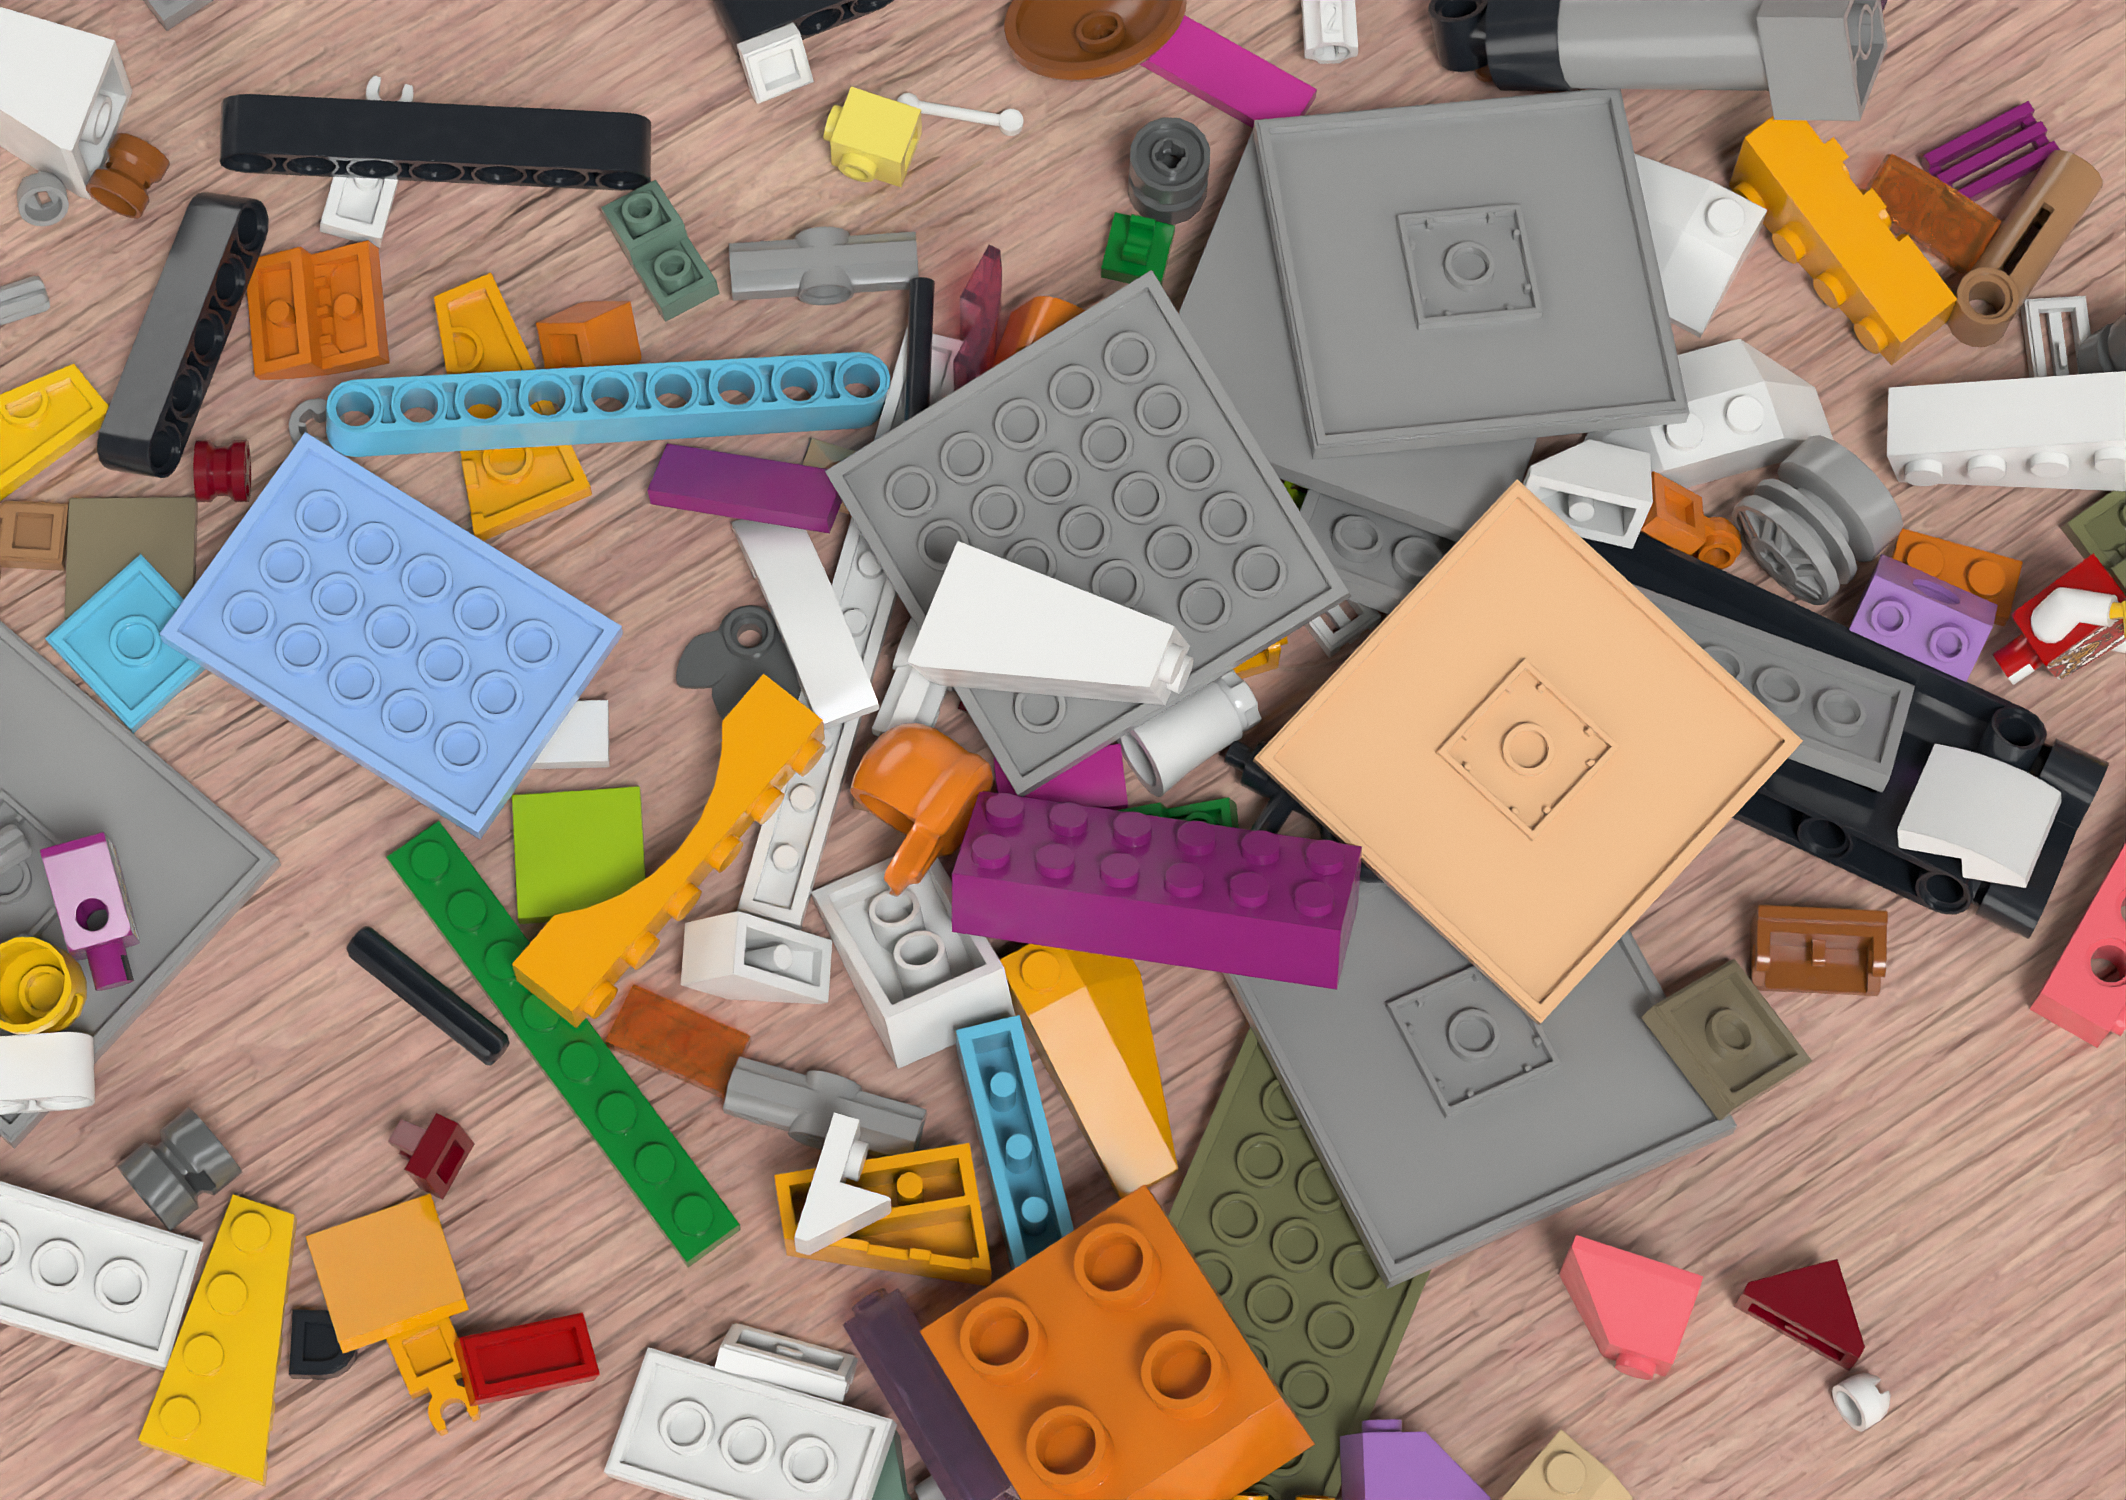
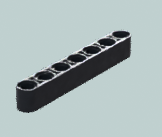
[219,94,651,191]

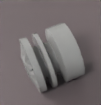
[1731,435,1904,605]

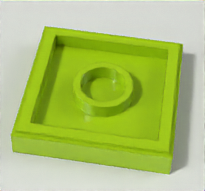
[512,786,646,924]

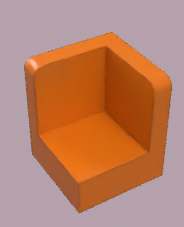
[536,301,642,369]

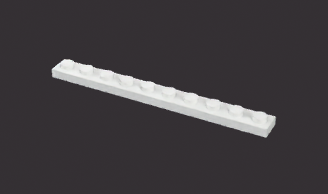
[737,327,967,930]

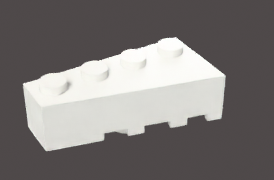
[1887,371,2126,491]

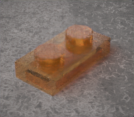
[605,984,751,1099]

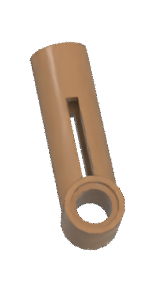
[1947,150,2103,347]

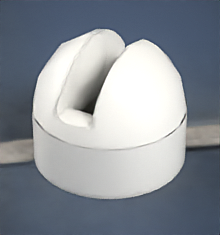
[1832,1373,1891,1432]

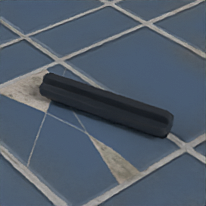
[346,926,510,1066]

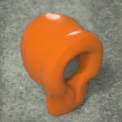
[850,723,993,897]

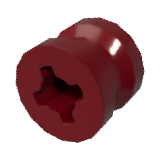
[193,440,252,503]

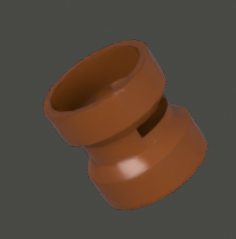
[85,132,170,219]

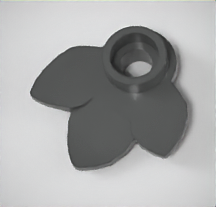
[676,605,801,720]

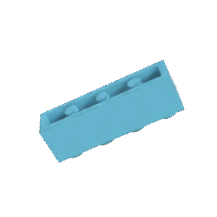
[956,1015,1074,1271]

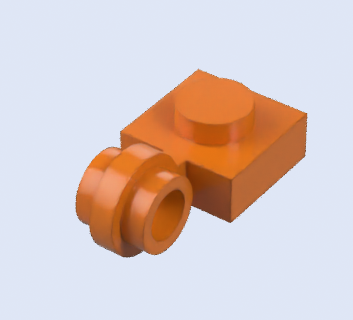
[1641,471,1742,570]

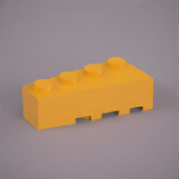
[1729,116,1957,366]

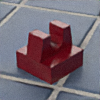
[388,1113,475,1200]

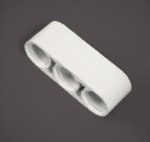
[0,1032,95,1115]

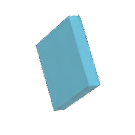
[45,554,205,734]

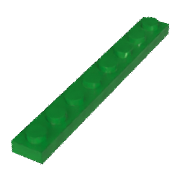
[386,821,741,1268]

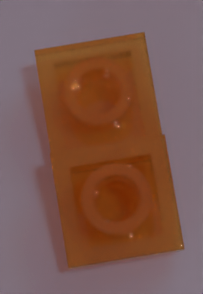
[1865,153,2002,274]

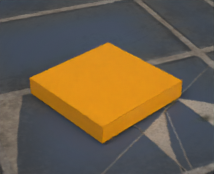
[306,1193,469,1353]

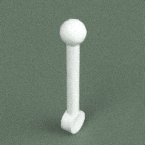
[897,93,1023,136]

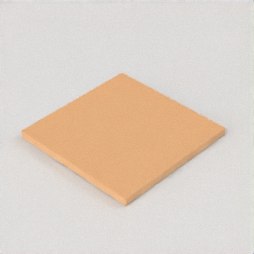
[1253,479,1803,1025]

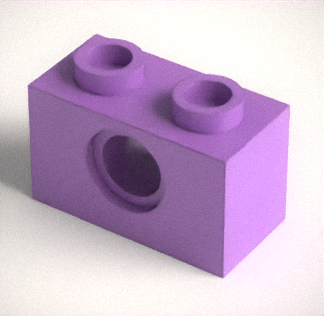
[1849,554,1998,682]

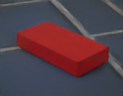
[454,1312,600,1407]

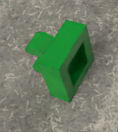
[1101,212,1175,286]

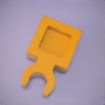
[386,1317,481,1436]

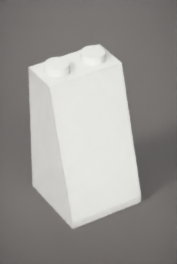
[0,7,132,200]
[907,541,1194,706]

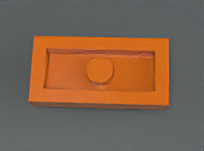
[1891,528,2023,626]

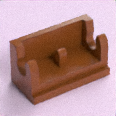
[1750,905,1888,996]

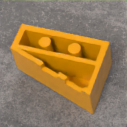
[774,1143,992,1286]

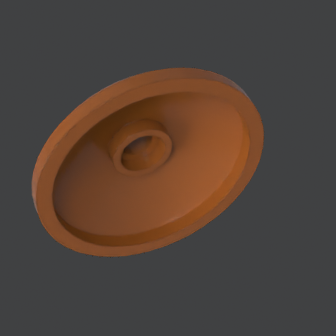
[1004,0,1187,82]

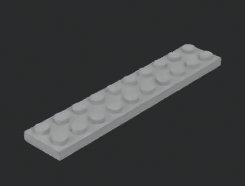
[1300,489,1915,792]

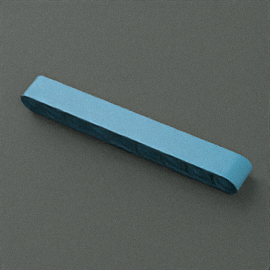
[326,352,890,457]

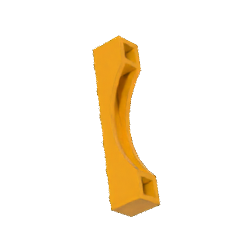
[512,673,826,1028]

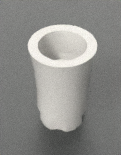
[1117,670,1261,797]

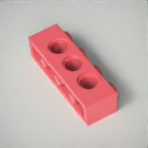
[2030,840,2126,1048]

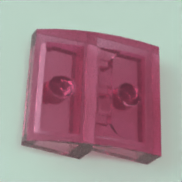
[953,244,1002,391]

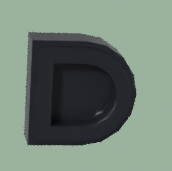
[289,1309,359,1380]

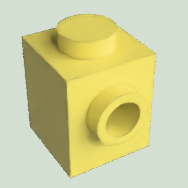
[823,87,922,187]

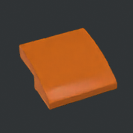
[247,240,390,380]

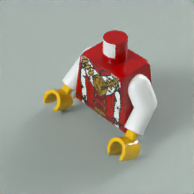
[1992,553,2126,685]

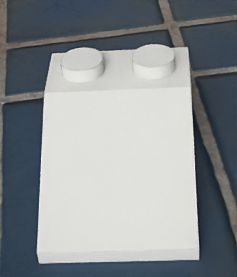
[811,856,1015,1069]

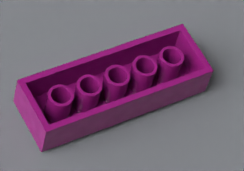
[952,791,1362,990]

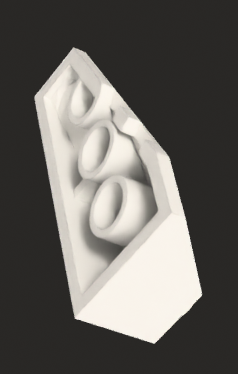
[1635,154,1767,338]

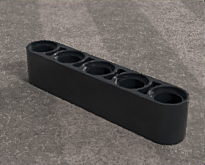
[97,192,269,478]

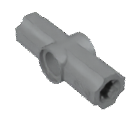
[729,227,919,305]
[723,1056,927,1157]

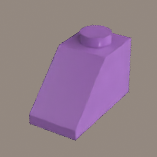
[1340,1419,1491,1500]

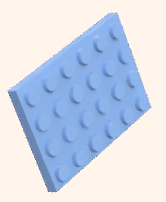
[160,432,623,840]

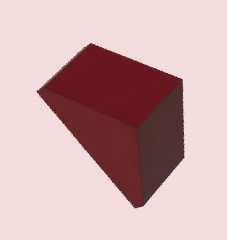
[1734,1259,1865,1371]

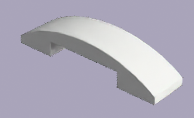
[731,519,879,730]

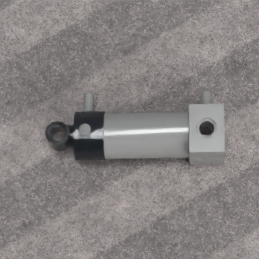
[1428,0,1888,121]

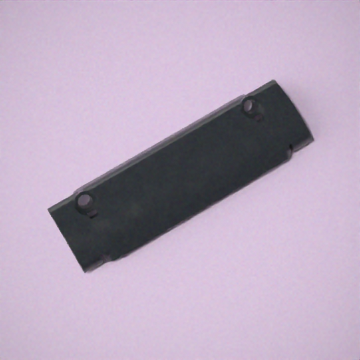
[1581,533,2109,939]

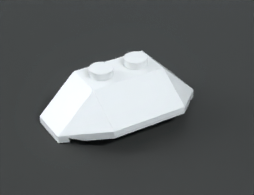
[1584,338,1834,488]

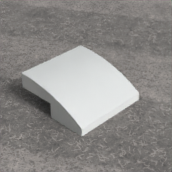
[1897,744,2062,888]

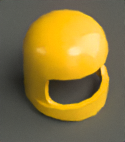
[0,937,87,1035]

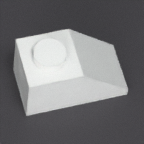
[1523,439,1653,549]
[681,911,832,1004]

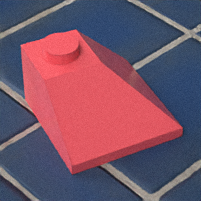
[1559,1235,1703,1380]

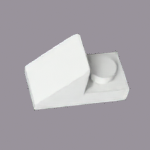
[794,1112,892,1255]

